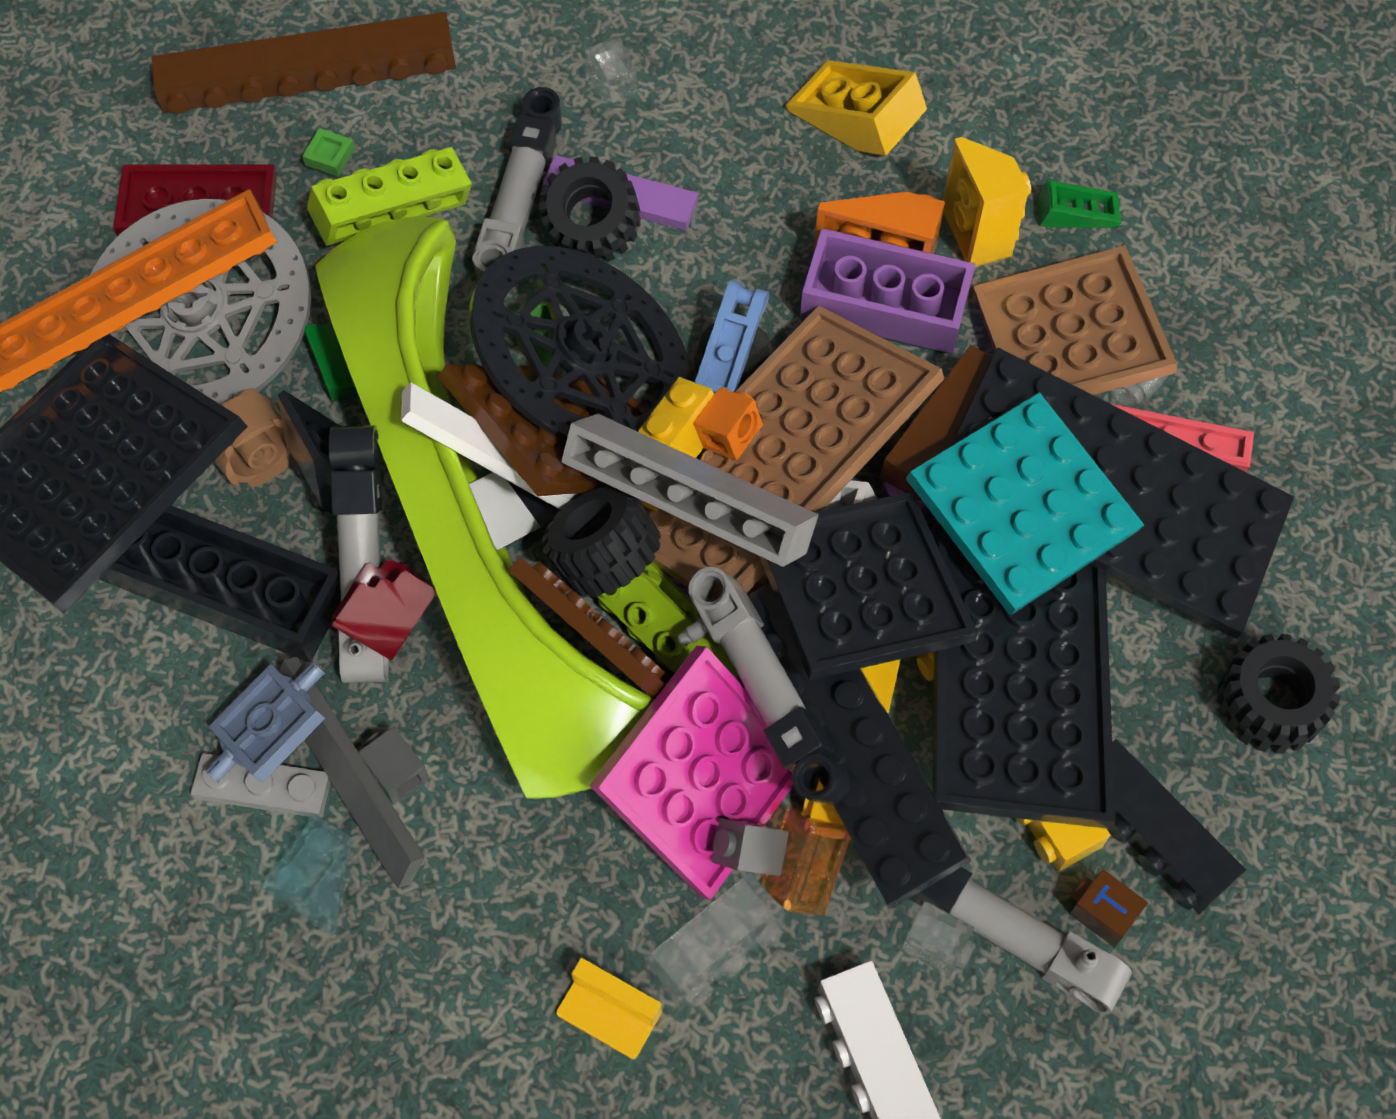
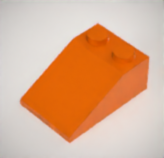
[814,192,945,254]

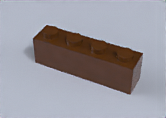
[879,345,992,502]

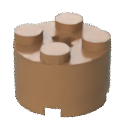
[214,388,291,487]

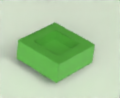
[302,128,355,177]

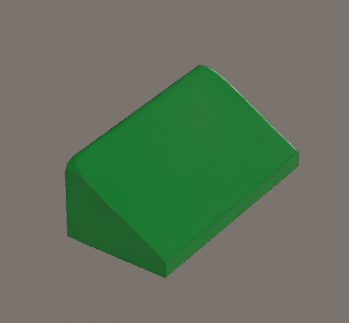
[304,324,358,403]

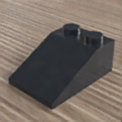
[277,390,341,516]

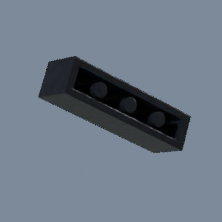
[1108,739,1246,915]

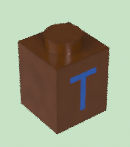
[1070,869,1149,948]

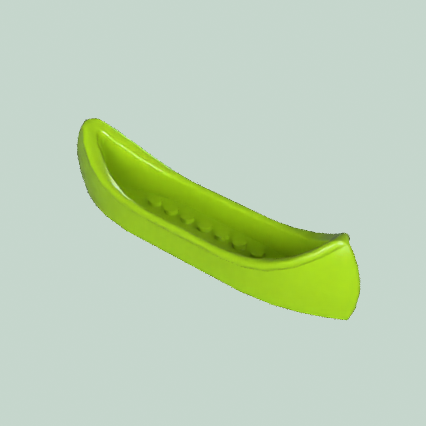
[315,217,654,799]

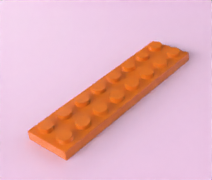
[0,189,277,393]

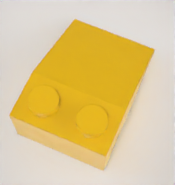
[786,60,927,156]

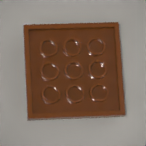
[438,364,610,496]
[509,557,671,699]

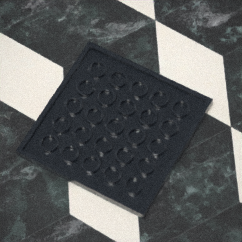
[0,334,248,614]

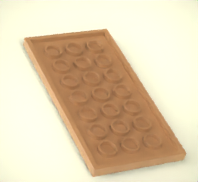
[643,306,944,602]

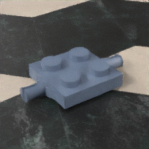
[205,661,326,783]

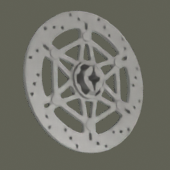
[90,199,311,405]

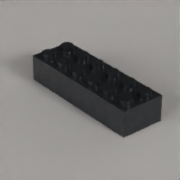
[98,506,341,663]

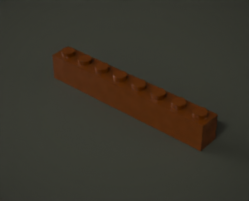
[151,12,456,114]

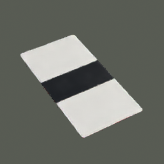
[469,472,561,550]

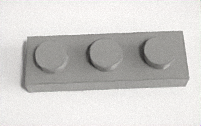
[191,753,331,819]

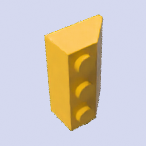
[942,137,1031,267]

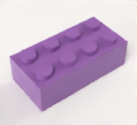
[800,228,976,354]

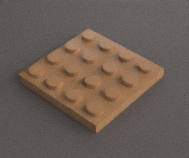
[973,245,1177,395]

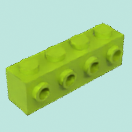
[307,147,472,246]
[598,562,740,680]

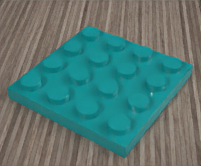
[906,392,1144,616]

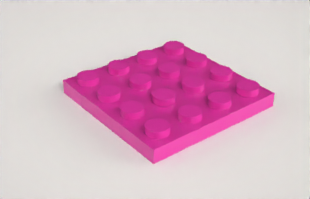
[589,645,793,901]

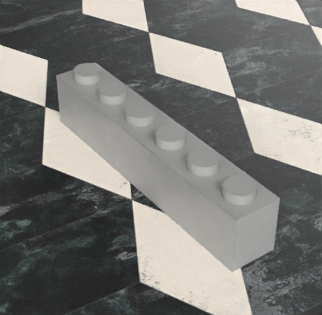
[561,414,819,567]

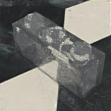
[644,872,786,1010]

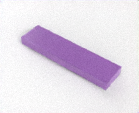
[542,155,698,231]

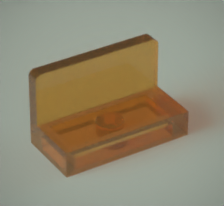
[761,808,850,916]

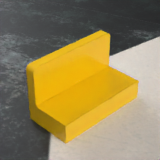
[557,958,662,1059]

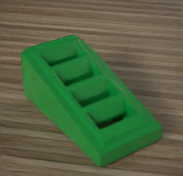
[1037,180,1121,228]

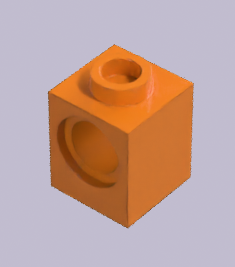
[693,387,763,461]

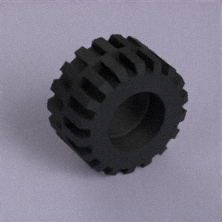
[539,156,641,262]
[542,486,661,597]
[1217,634,1341,754]

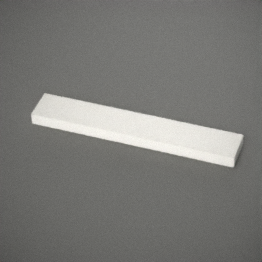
[401,382,583,510]

